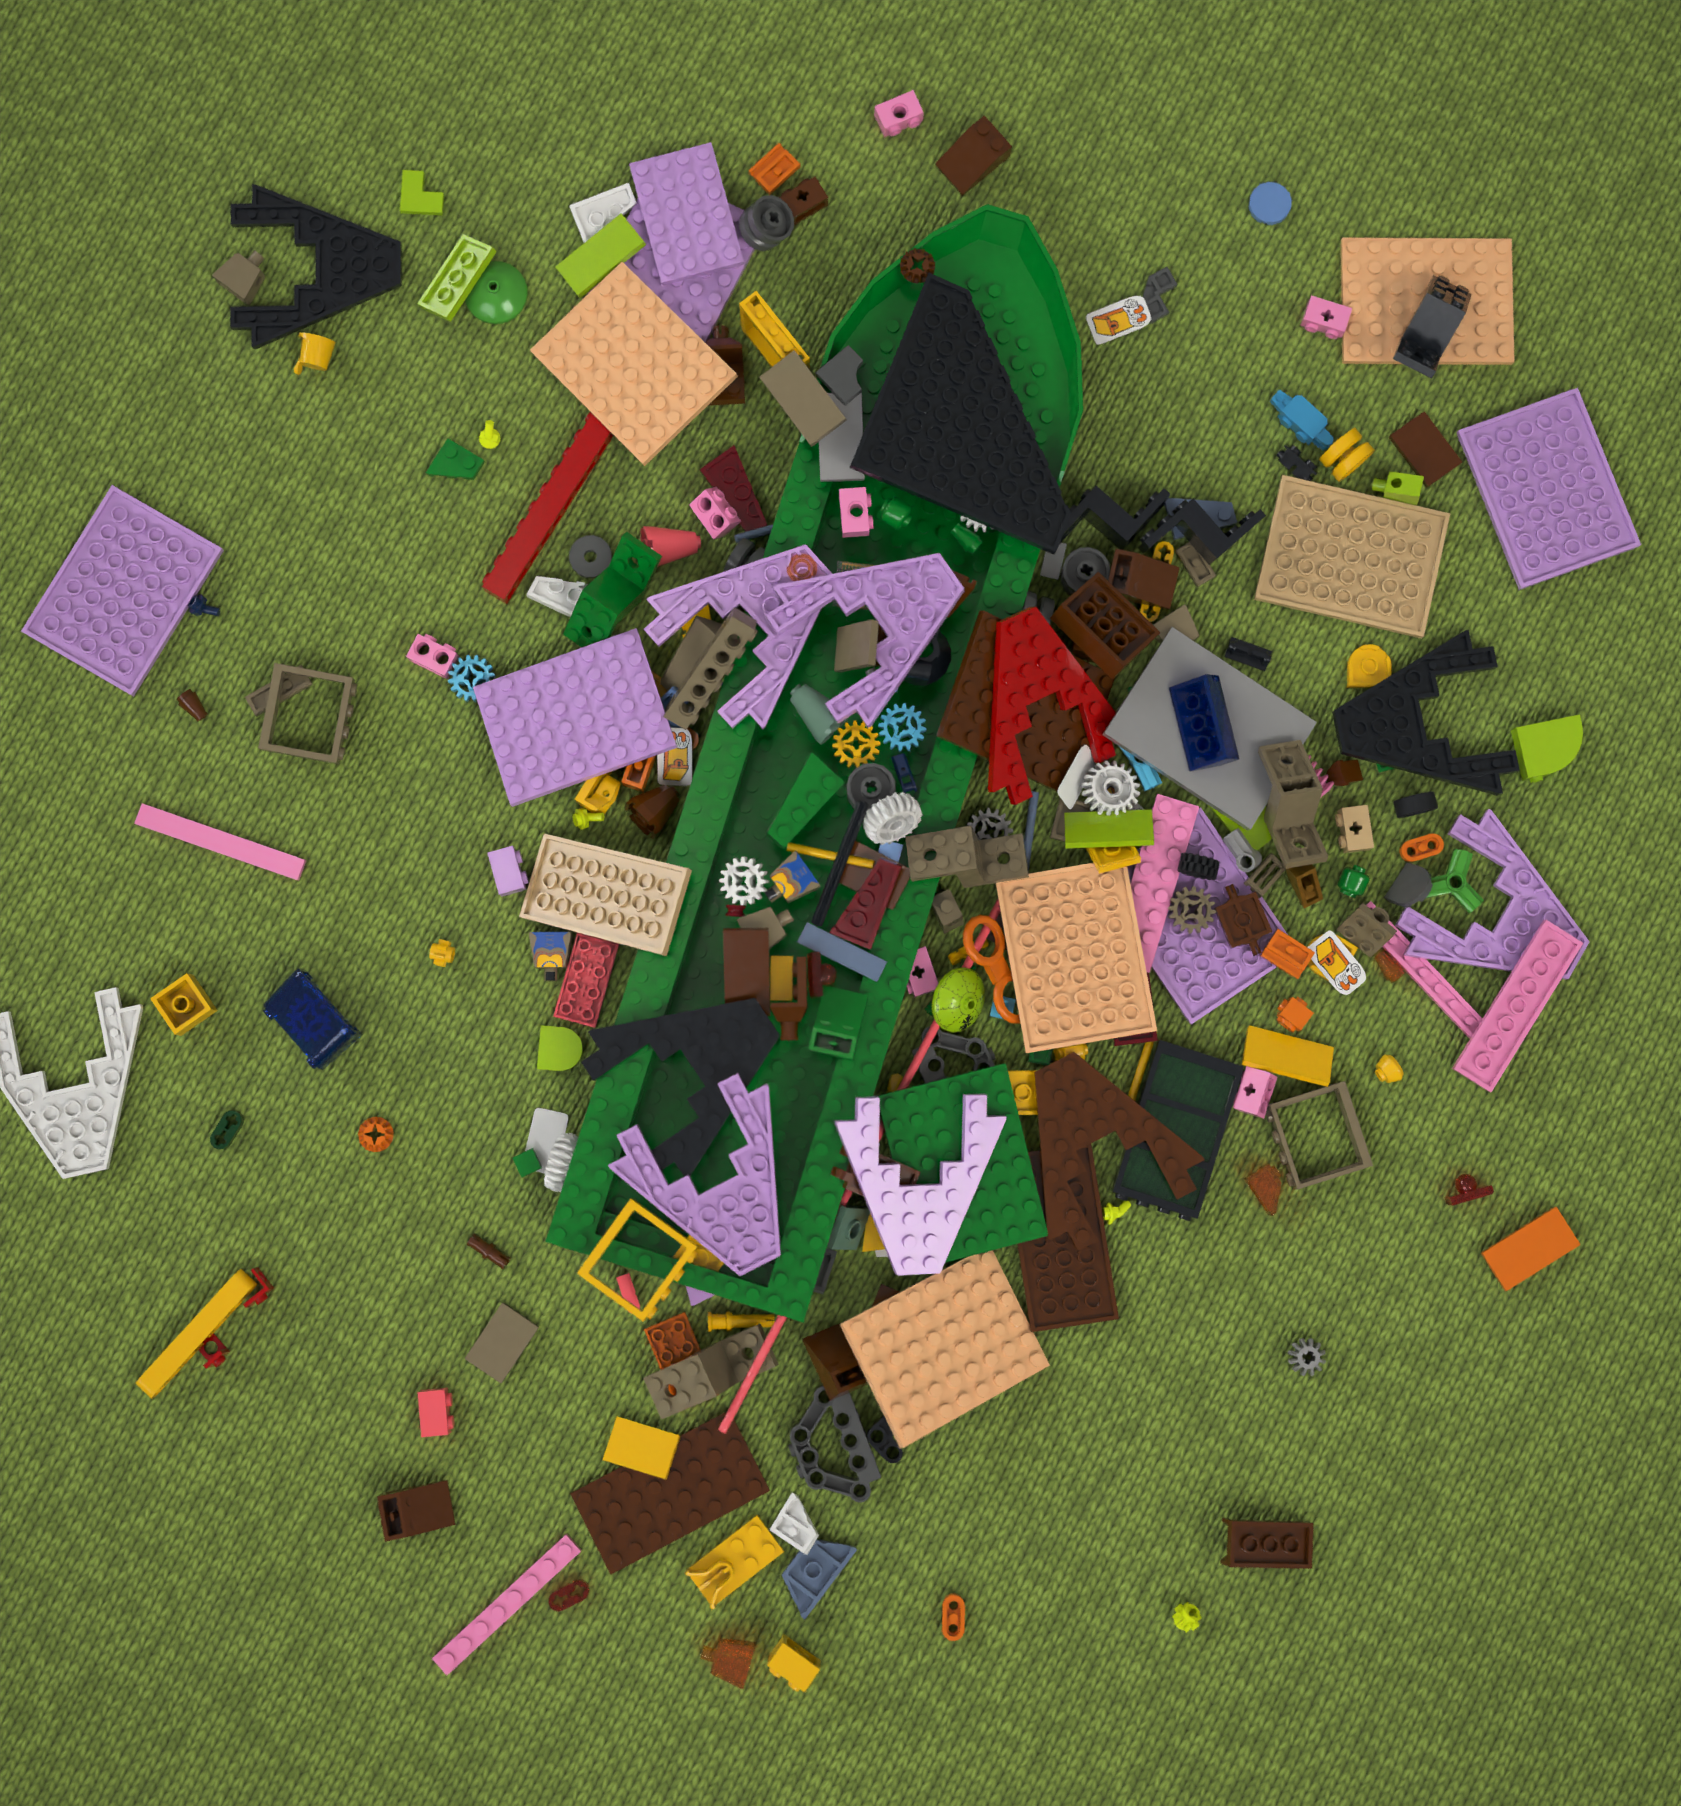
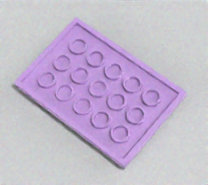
[629,142,744,286]

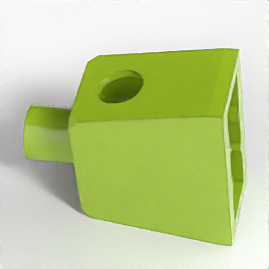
[1372,472,1424,506]

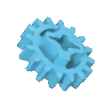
[448,655,496,702]
[878,703,926,752]

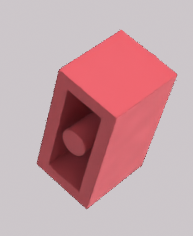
[418,1388,454,1437]

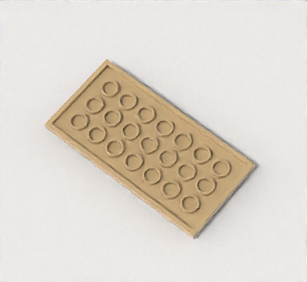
[519,834,692,956]

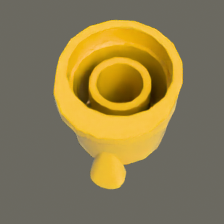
[294,332,336,375]

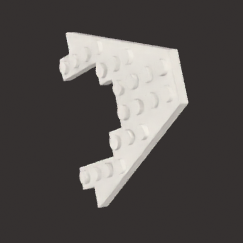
[0,987,143,1179]

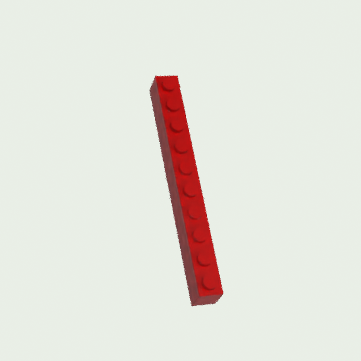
[482,412,614,604]

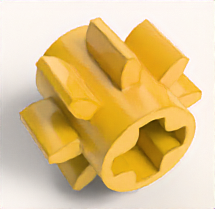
[429,939,455,967]

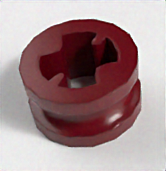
[725,905,746,917]

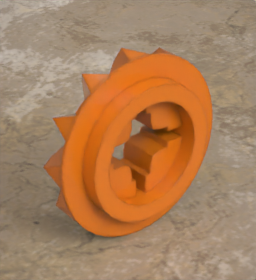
[358,1117,394,1152]

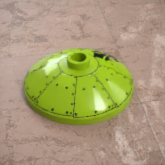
[932,967,985,1033]

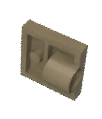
[1336,903,1397,957]

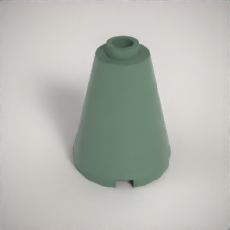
[790,684,850,745]

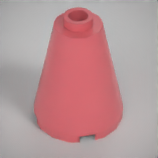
[640,526,701,567]

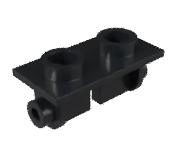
[1276,444,1318,481]
[1224,637,1272,671]

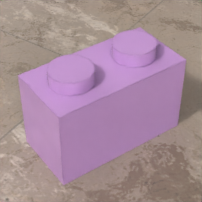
[488,846,529,897]

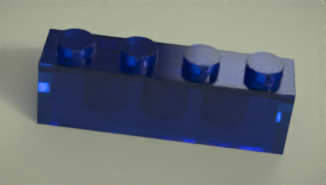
[1169,674,1240,772]

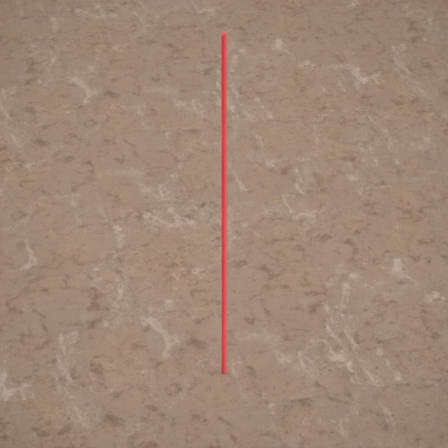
[718,899,1000,1434]

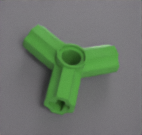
[1425,849,1484,913]

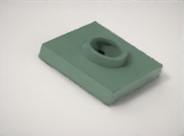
[827,1205,870,1250]

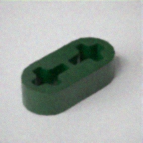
[210,1111,244,1149]

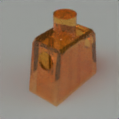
[700,1638,756,1689]

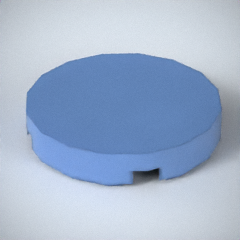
[1249,182,1292,225]

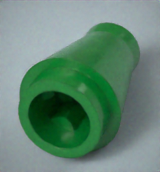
[950,523,983,555]

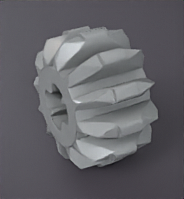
[1288,1338,1326,1376]

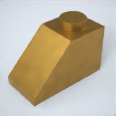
[1286,864,1323,908]

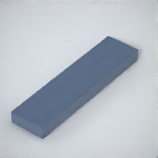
[797,922,887,982]

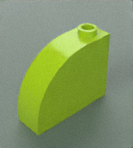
[1511,714,1583,783]

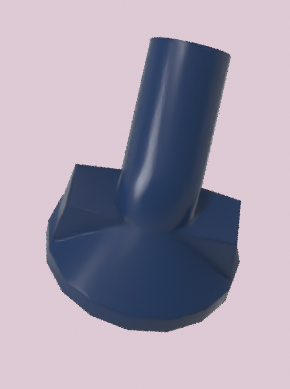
[188,594,220,616]

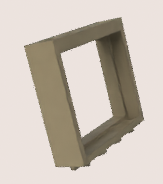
[258,663,357,765]
[1265,1081,1373,1190]

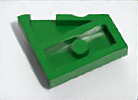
[426,438,485,480]

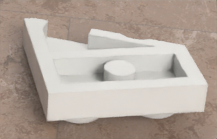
[770,1492,819,1554]

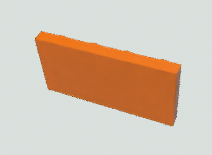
[1481,1206,1581,1291]
[644,1312,701,1395]

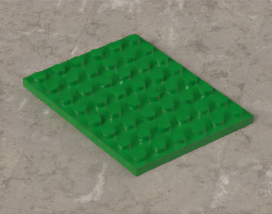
[876,1063,1048,1262]

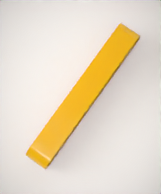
[135,1269,257,1399]

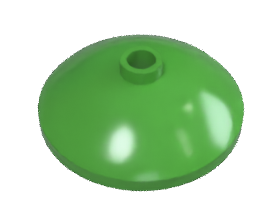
[465,261,528,324]

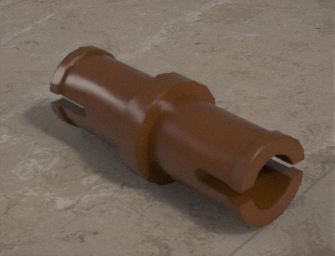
[467,1233,511,1270]

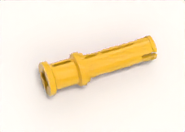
[708,1311,775,1332]

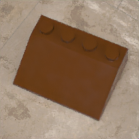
[1050,572,1161,680]

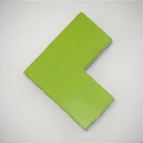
[400,170,445,216]

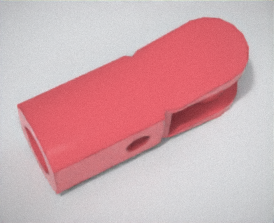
[616,1273,640,1314]

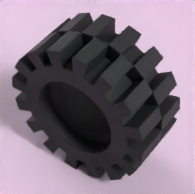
[1177,853,1220,880]

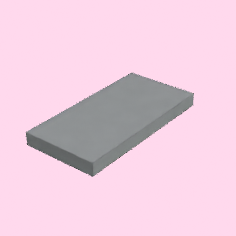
[819,392,864,482]

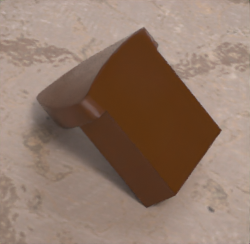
[1326,759,1363,786]

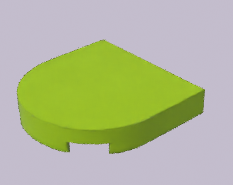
[537,1025,583,1071]

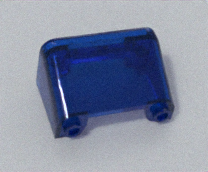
[263,968,362,1070]

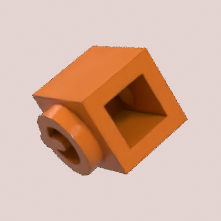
[1276,997,1314,1033]

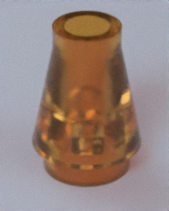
[1374,950,1405,984]

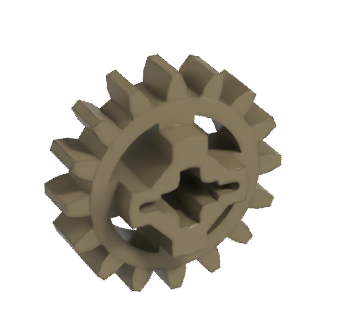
[1168,886,1216,934]

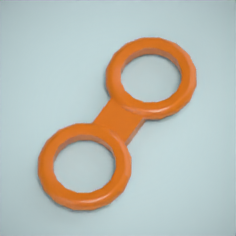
[963,915,1020,1024]

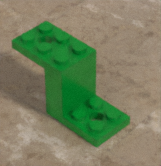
[563,532,662,648]

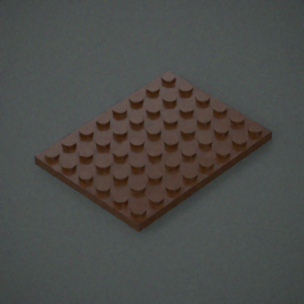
[936,611,1115,792]

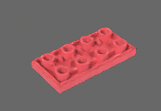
[553,933,620,1028]

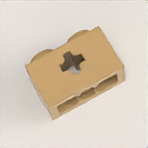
[1335,805,1374,853]

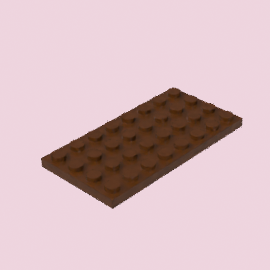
[1017,1144,1119,1332]
[570,1411,770,1575]

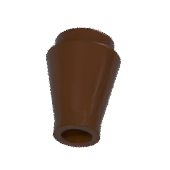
[176,689,208,722]

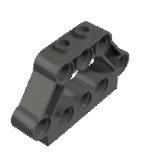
[911,1027,996,1083]
[788,1384,881,1503]

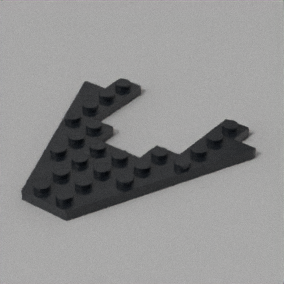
[230,184,402,349]
[1332,630,1520,796]
[581,998,781,1176]

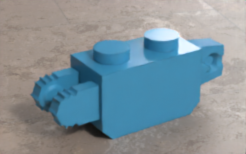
[1270,390,1334,451]

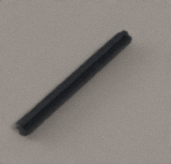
[811,800,869,927]

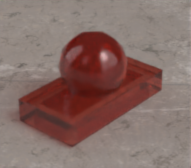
[807,951,837,998]
[1444,1174,1494,1206]

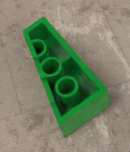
[766,752,845,849]

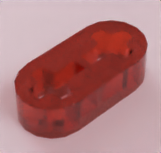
[548,1579,590,1612]

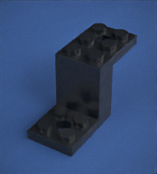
[1393,275,1472,379]
[1059,486,1170,550]
[1138,498,1266,565]

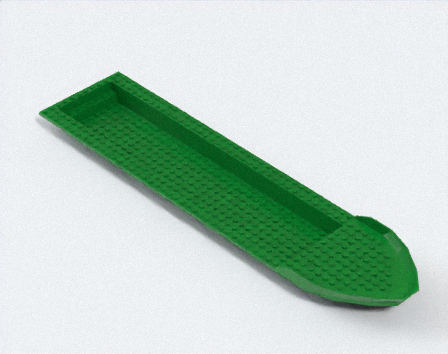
[545,204,1083,1323]

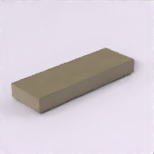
[245,665,313,716]

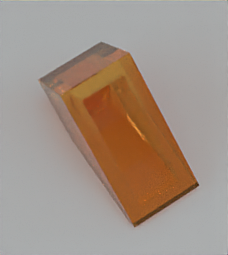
[1244,1164,1282,1216]

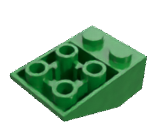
[808,985,868,1061]

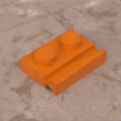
[748,143,800,195]
[1260,929,1315,979]

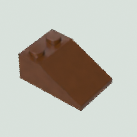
[935,115,1012,196]

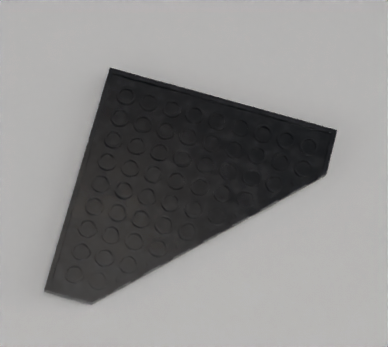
[849,273,1071,555]

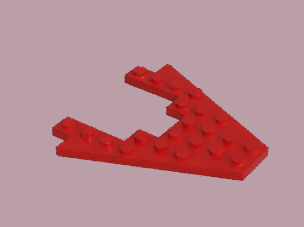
[988,607,1116,805]

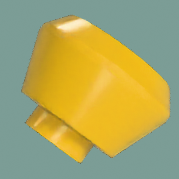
[1375,1055,1404,1083]

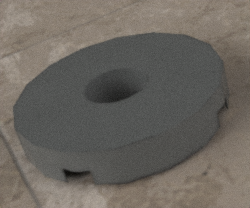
[569,535,612,579]

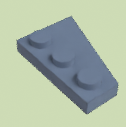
[1165,498,1237,540]

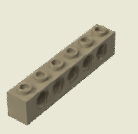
[663,607,757,730]

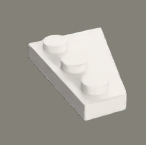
[569,183,636,243]
[527,576,588,617]

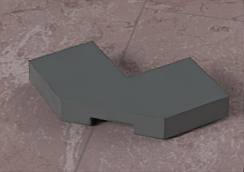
[1143,267,1178,324]

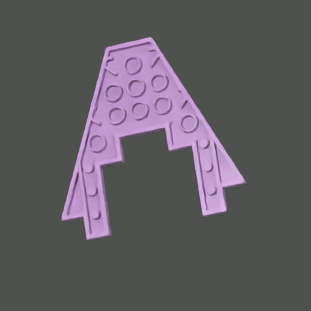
[644,544,832,729]
[766,553,964,728]
[1395,809,1589,980]
[608,1073,781,1276]
[834,1093,1006,1275]

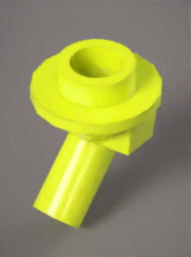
[479,420,500,449]
[572,808,605,830]
[1102,1200,1131,1225]

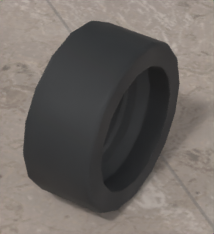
[1393,791,1438,818]

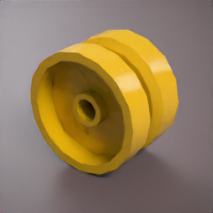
[1319,428,1375,482]

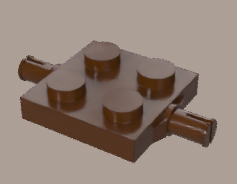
[1214,884,1272,956]

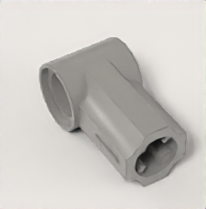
[1222,828,1262,872]

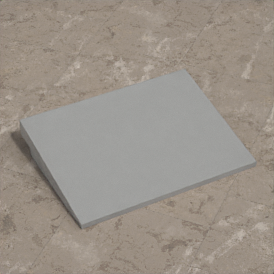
[1102,627,1317,831]

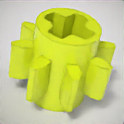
[1172,1602,1202,1632]

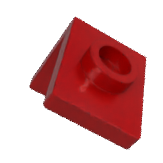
[243,1267,274,1308]
[198,1333,230,1369]

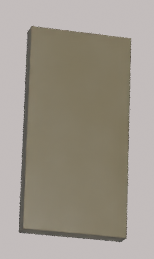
[760,350,847,447]

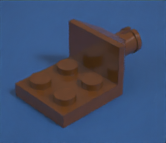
[705,325,745,406]
[770,957,807,1041]

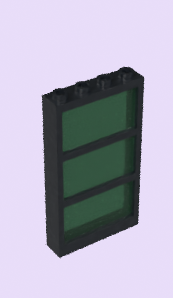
[1111,1040,1244,1222]

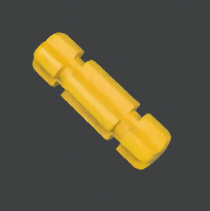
[948,939,989,965]

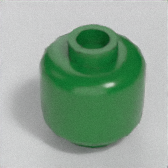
[879,497,913,530]
[1337,864,1370,898]

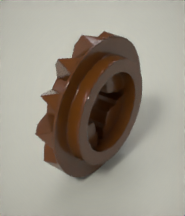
[900,248,935,283]

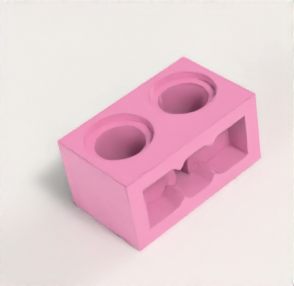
[689,487,741,539]
[406,634,459,680]

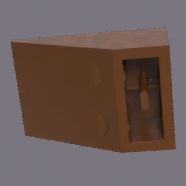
[1108,549,1180,609]
[802,1323,868,1401]
[377,1480,456,1542]

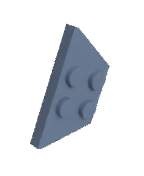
[782,1539,857,1620]

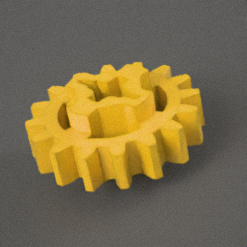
[832,720,880,769]

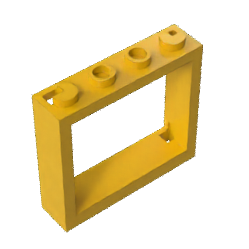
[739,291,810,370]
[577,1198,698,1321]

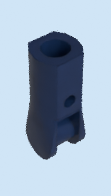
[891,753,917,794]

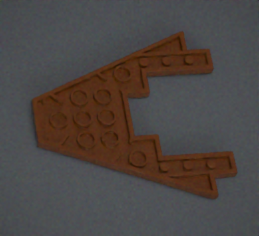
[1034,1052,1205,1251]

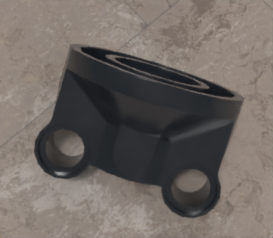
[903,627,951,686]

